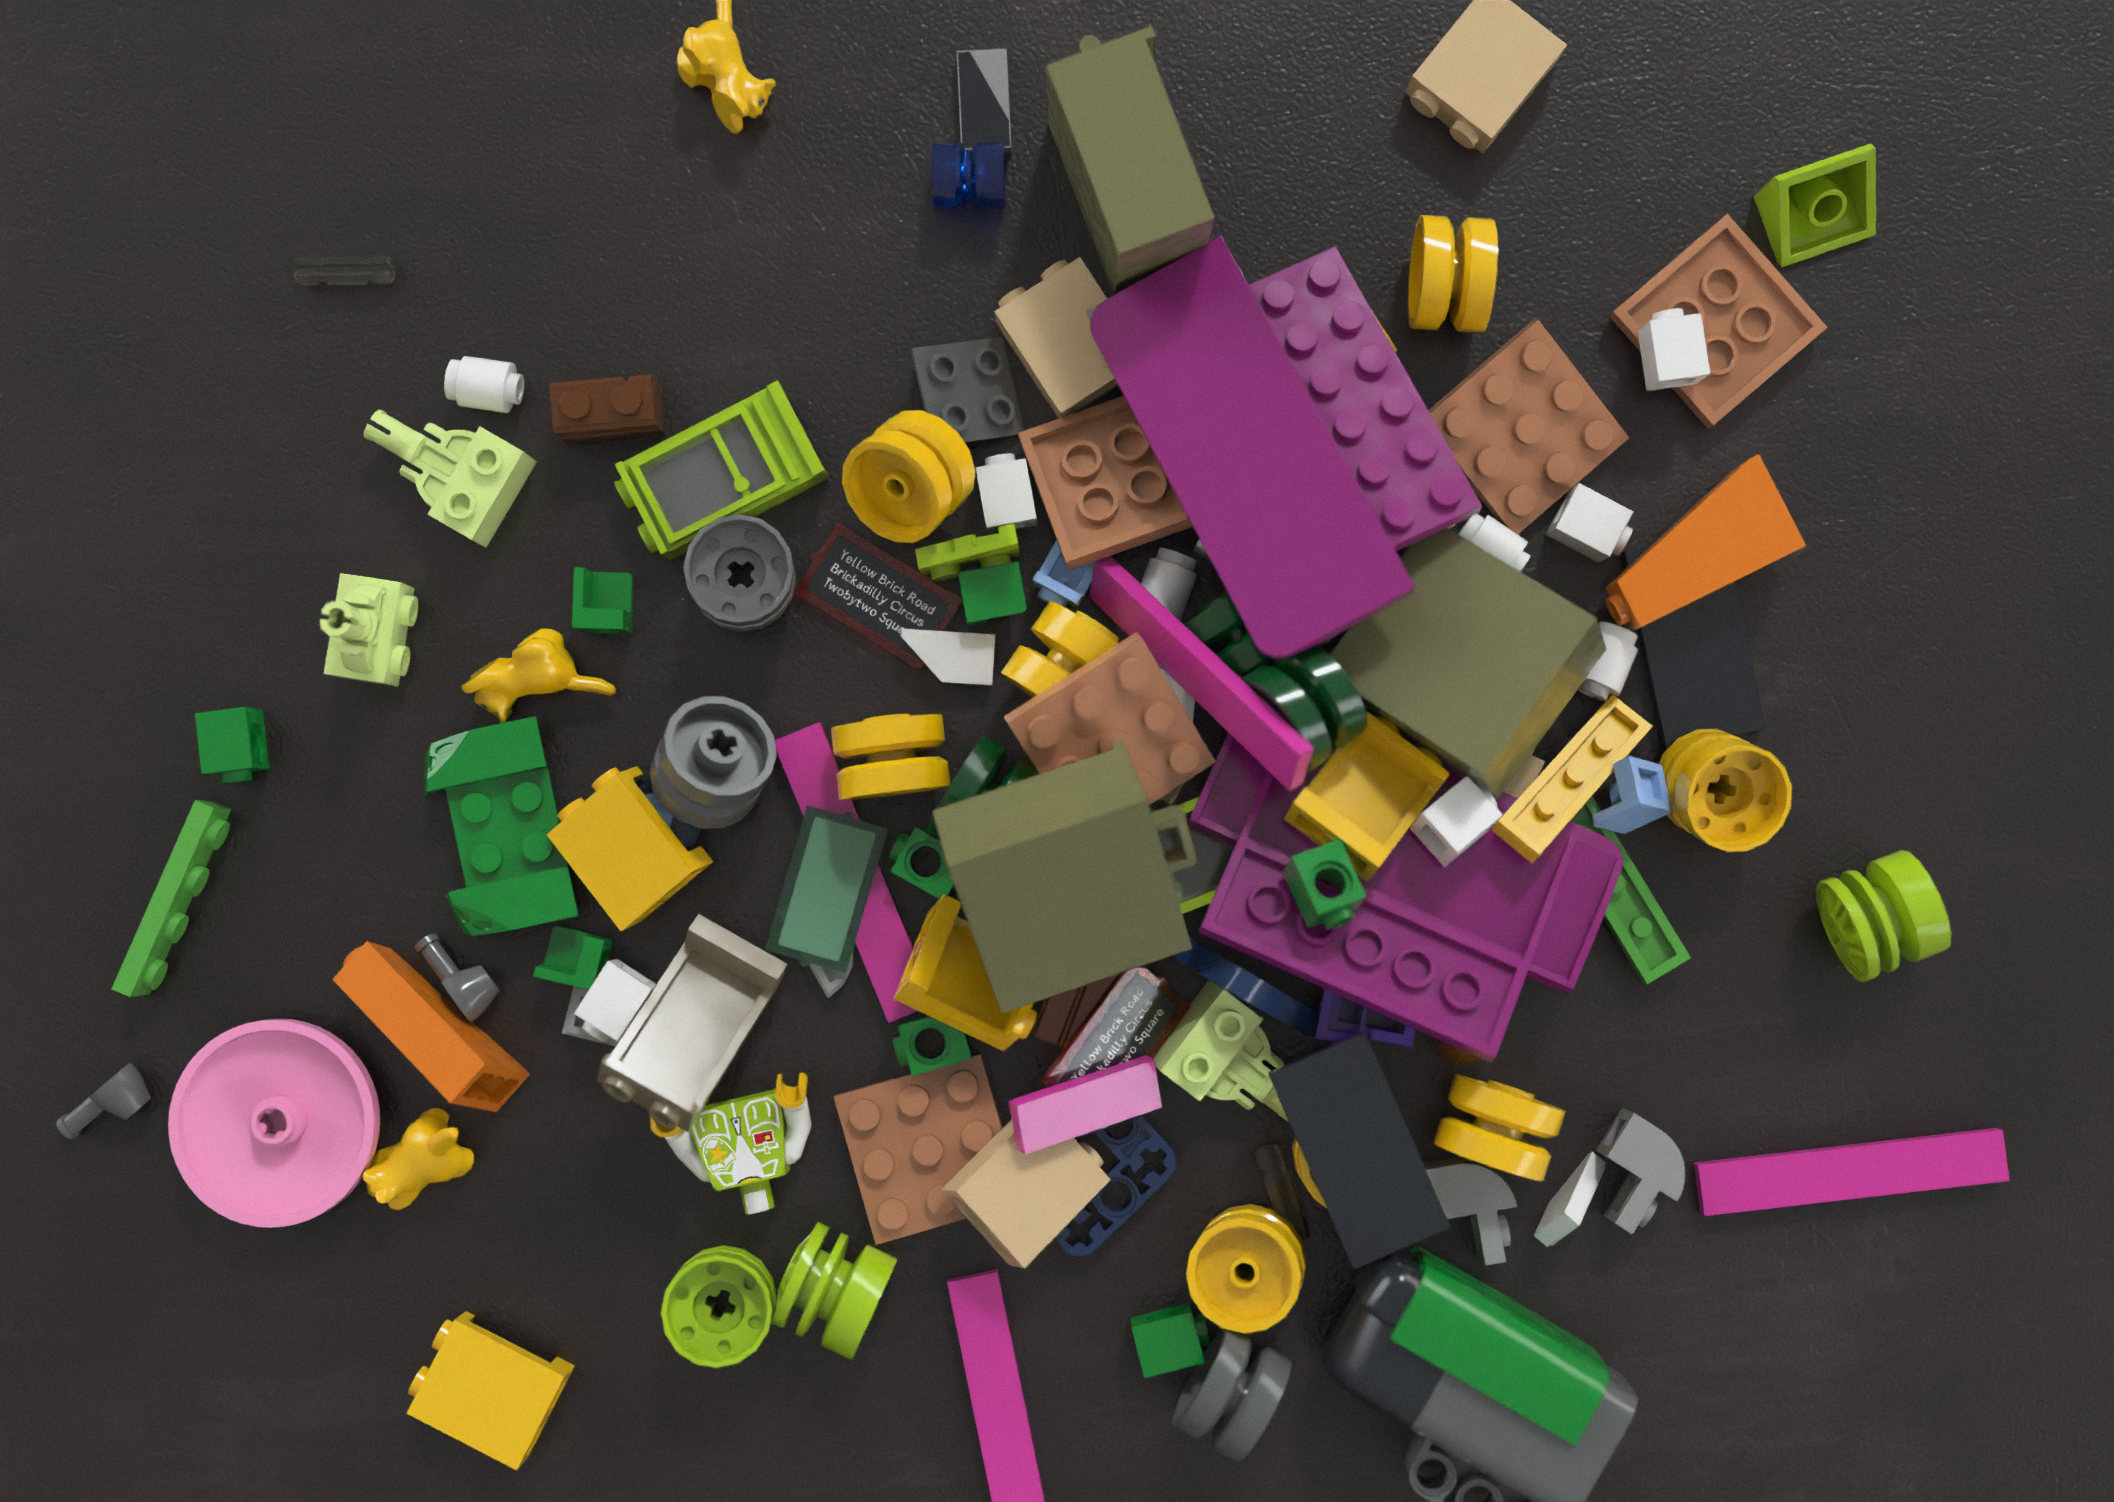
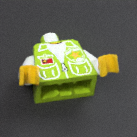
[650,1073,812,1214]

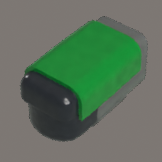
[1322,1246,1638,1502]

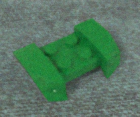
[424,716,578,936]

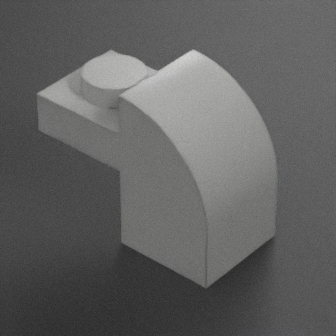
[1596,1108,1685,1234]
[1423,1157,1517,1265]

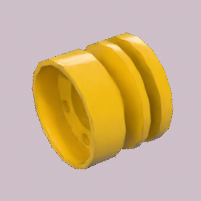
[1659,729,1792,852]

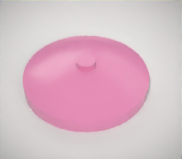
[168,1019,380,1228]

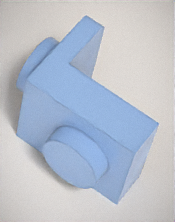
[1032,540,1095,609]

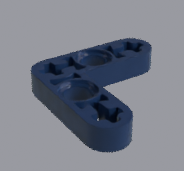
[1171,938,1318,1039]
[1057,1115,1176,1257]

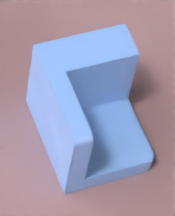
[1592,756,1673,834]

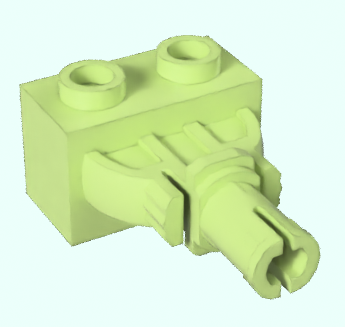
[363,410,537,548]
[320,573,418,687]
[1150,980,1289,1122]

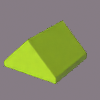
[1753,143,1876,267]

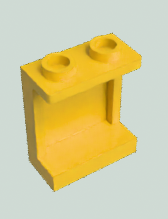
[1284,712,1450,882]
[547,766,713,932]
[893,894,1037,1052]
[406,1311,575,1470]

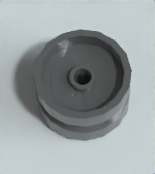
[649,696,777,829]
[1172,1327,1292,1463]

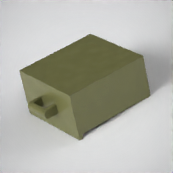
[1046,26,1214,295]
[1330,528,1607,800]
[933,740,1197,1013]

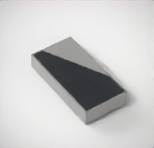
[957,49,1012,155]

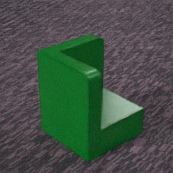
[958,562,1027,628]
[572,567,634,634]
[533,926,614,990]

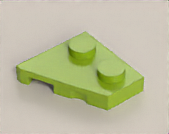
[915,524,1020,581]

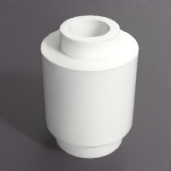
[444,356,524,413]
[1458,514,1531,572]
[1140,548,1197,621]
[1578,622,1638,701]

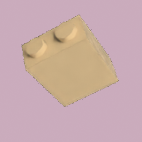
[1405,0,1567,153]
[994,257,1118,419]
[941,1119,1111,1268]

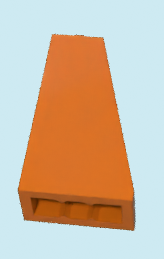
[1606,454,1806,631]
[332,941,530,1112]

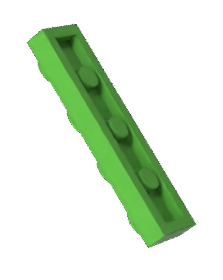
[1571,796,1691,984]
[112,800,231,997]

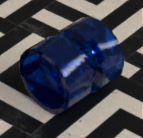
[932,142,1005,210]

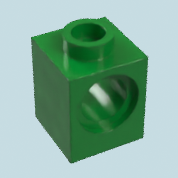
[195,707,269,784]
[888,827,955,899]
[1283,839,1366,929]
[893,1015,974,1076]
[1130,1303,1211,1378]

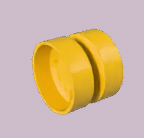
[1001,601,1120,698]

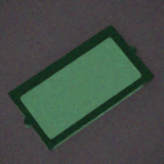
[765,805,888,973]

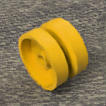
[1408,215,1498,333]
[842,410,975,543]
[831,714,951,800]
[1433,1074,1566,1181]
[1186,1204,1307,1333]

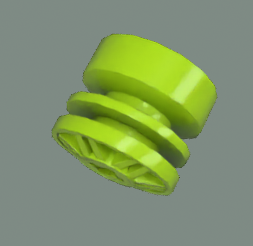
[1816,850,1951,982]
[771,1222,898,1360]
[661,1245,777,1368]

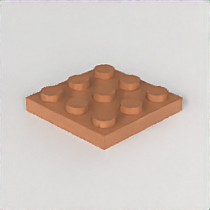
[1609,214,1828,429]
[1428,320,1629,534]
[1018,396,1193,571]
[1004,632,1216,805]
[834,1053,1003,1245]

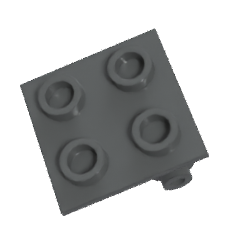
[910,337,1025,443]

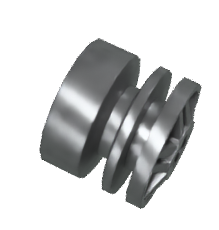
[684,514,796,632]

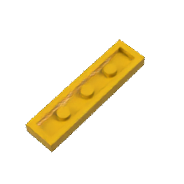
[1492,694,1653,864]

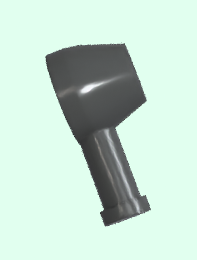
[414,933,500,1022]
[56,1062,151,1139]

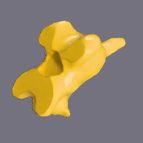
[677,0,776,134]
[461,628,616,723]
[363,1108,474,1211]

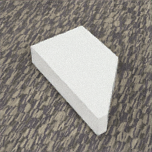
[900,629,995,685]
[1534,1152,1606,1247]

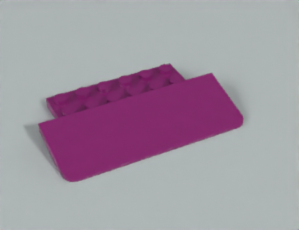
[1090,236,1482,659]
[1187,732,1623,1062]

